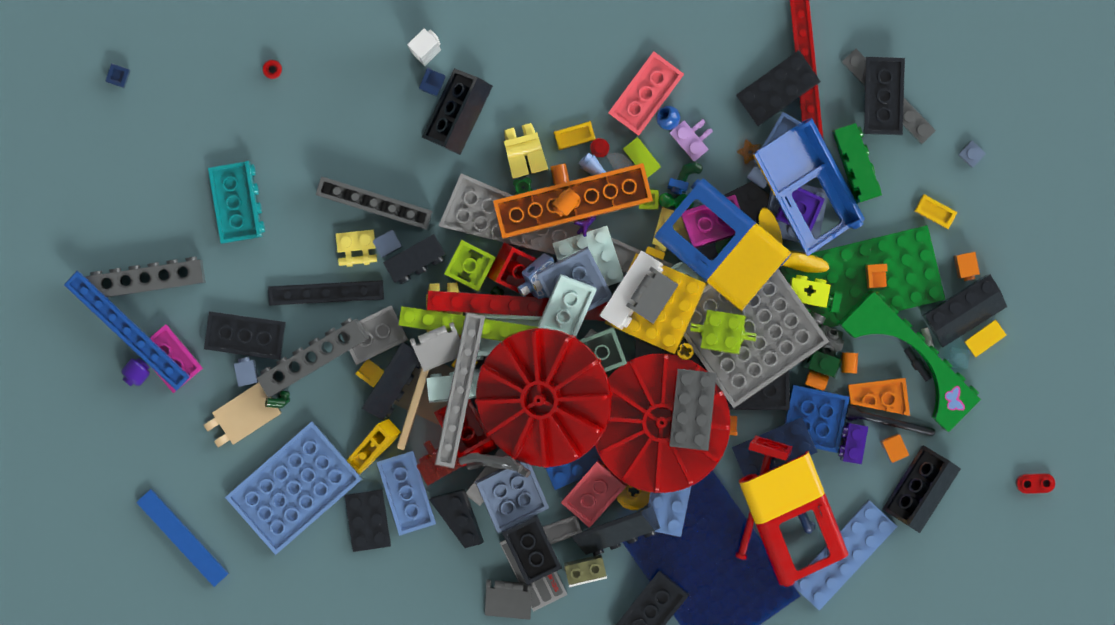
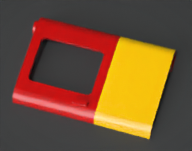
[739,451,849,587]

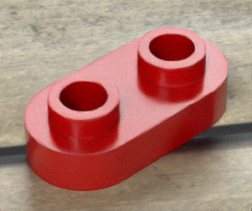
[1016,473,1055,494]

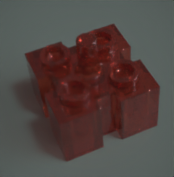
[416,440,462,486]

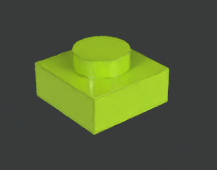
[639,190,659,210]

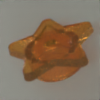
[737,139,761,164]

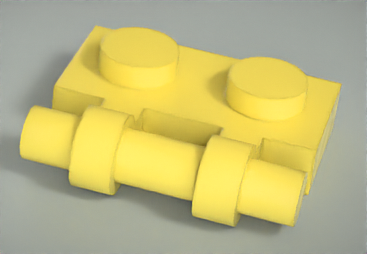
[336,229,377,267]

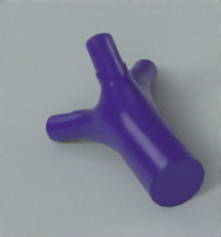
[574,216,596,237]

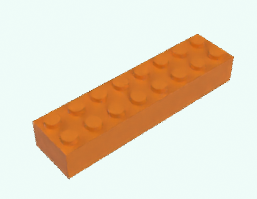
[493,163,653,239]

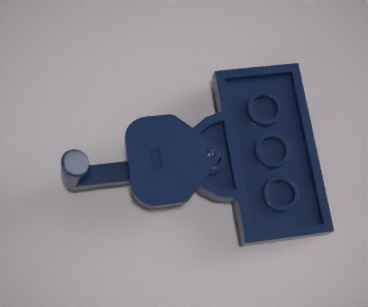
[732,417,818,534]

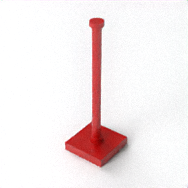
[735,436,793,560]

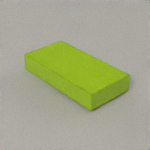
[623,137,661,178]

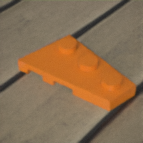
[848,378,910,416]

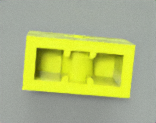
[790,275,831,308]

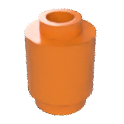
[552,188,580,217]

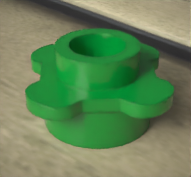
[513,177,533,195]

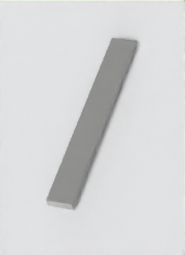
[435,312,485,468]

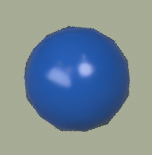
[656,106,680,130]

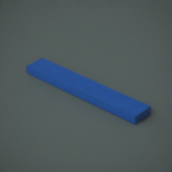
[136,489,229,587]

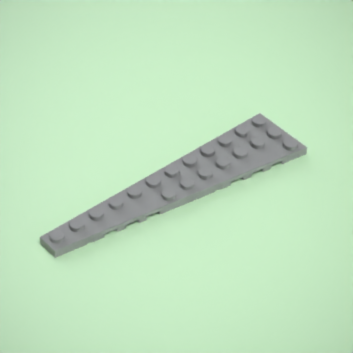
[439,173,672,272]

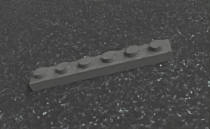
[841,49,936,144]

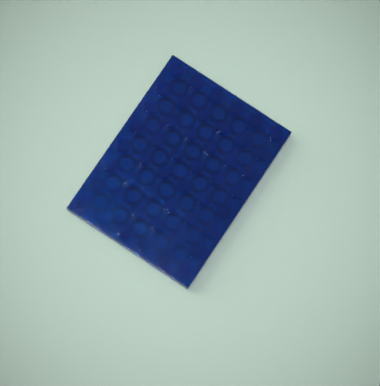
[622,471,800,625]

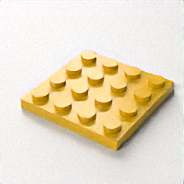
[605,253,707,354]

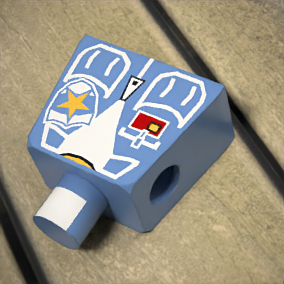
[517,253,554,299]

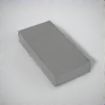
[543,515,582,544]

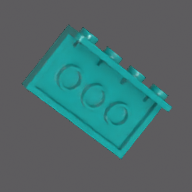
[208,161,265,244]

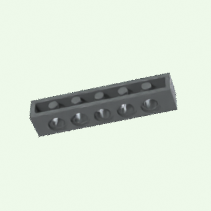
[316,176,433,230]
[86,257,206,297]
[257,318,369,398]

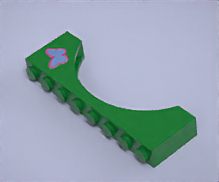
[838,291,981,432]

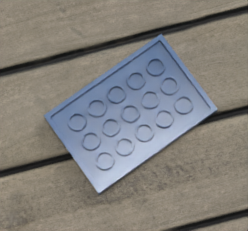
[225,421,363,555]

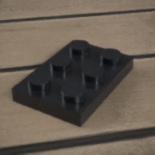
[344,489,391,552]

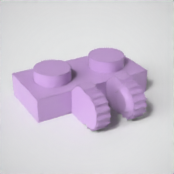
[670,119,713,161]

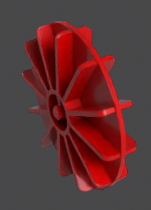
[475,328,613,468]
[595,354,730,493]

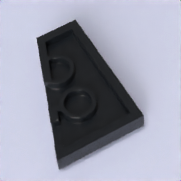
[429,489,484,548]

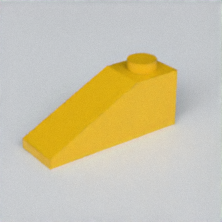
[347,419,401,475]

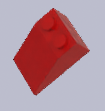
[487,242,545,298]
[434,399,497,467]

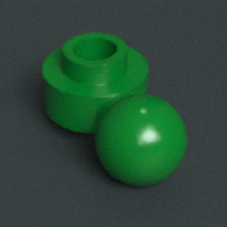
[658,193,694,210]

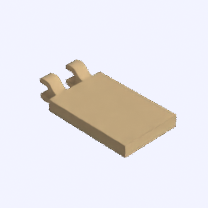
[204,382,282,447]

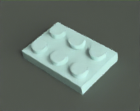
[538,274,597,336]

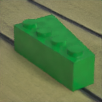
[832,123,882,204]

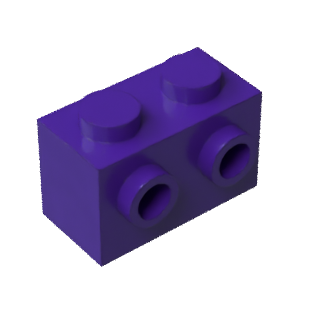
[838,423,868,465]

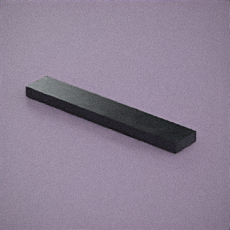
[268,280,384,306]

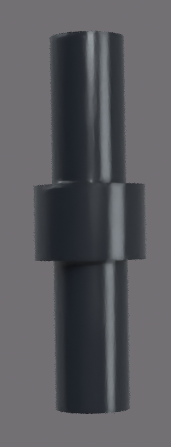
[904,346,932,382]

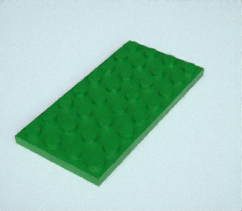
[780,225,946,327]

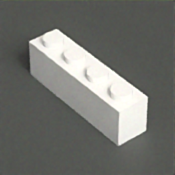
[407,28,441,66]
[600,250,663,330]

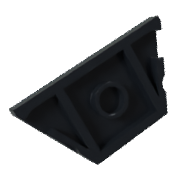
[724,181,770,225]

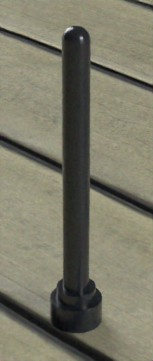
[845,404,935,436]

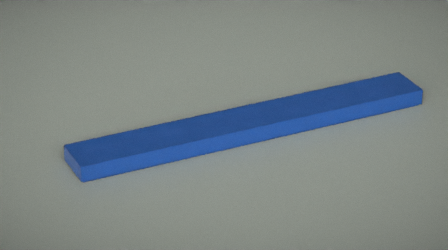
[64,270,191,391]

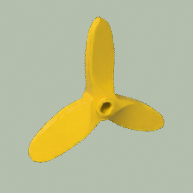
[759,207,829,273]

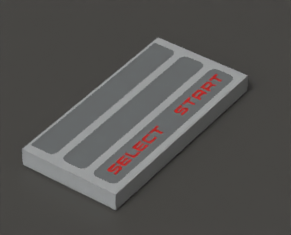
[500,540,568,612]

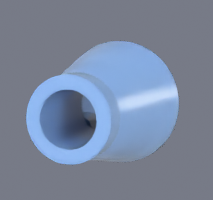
[578,153,606,176]

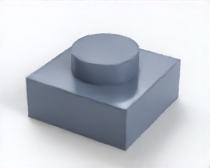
[958,141,986,168]

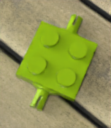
[690,310,757,355]

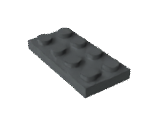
[669,369,717,451]

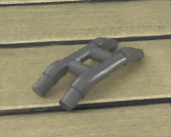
[459,453,531,477]

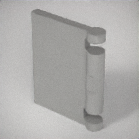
[410,322,461,372]

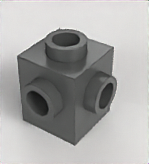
[817,324,844,357]

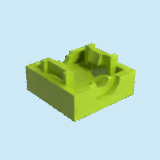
[444,240,496,292]

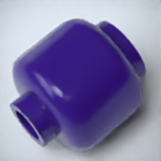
[121,358,150,386]

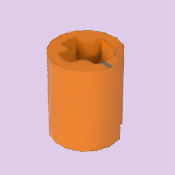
[550,163,570,185]
[841,352,858,373]
[805,370,829,391]

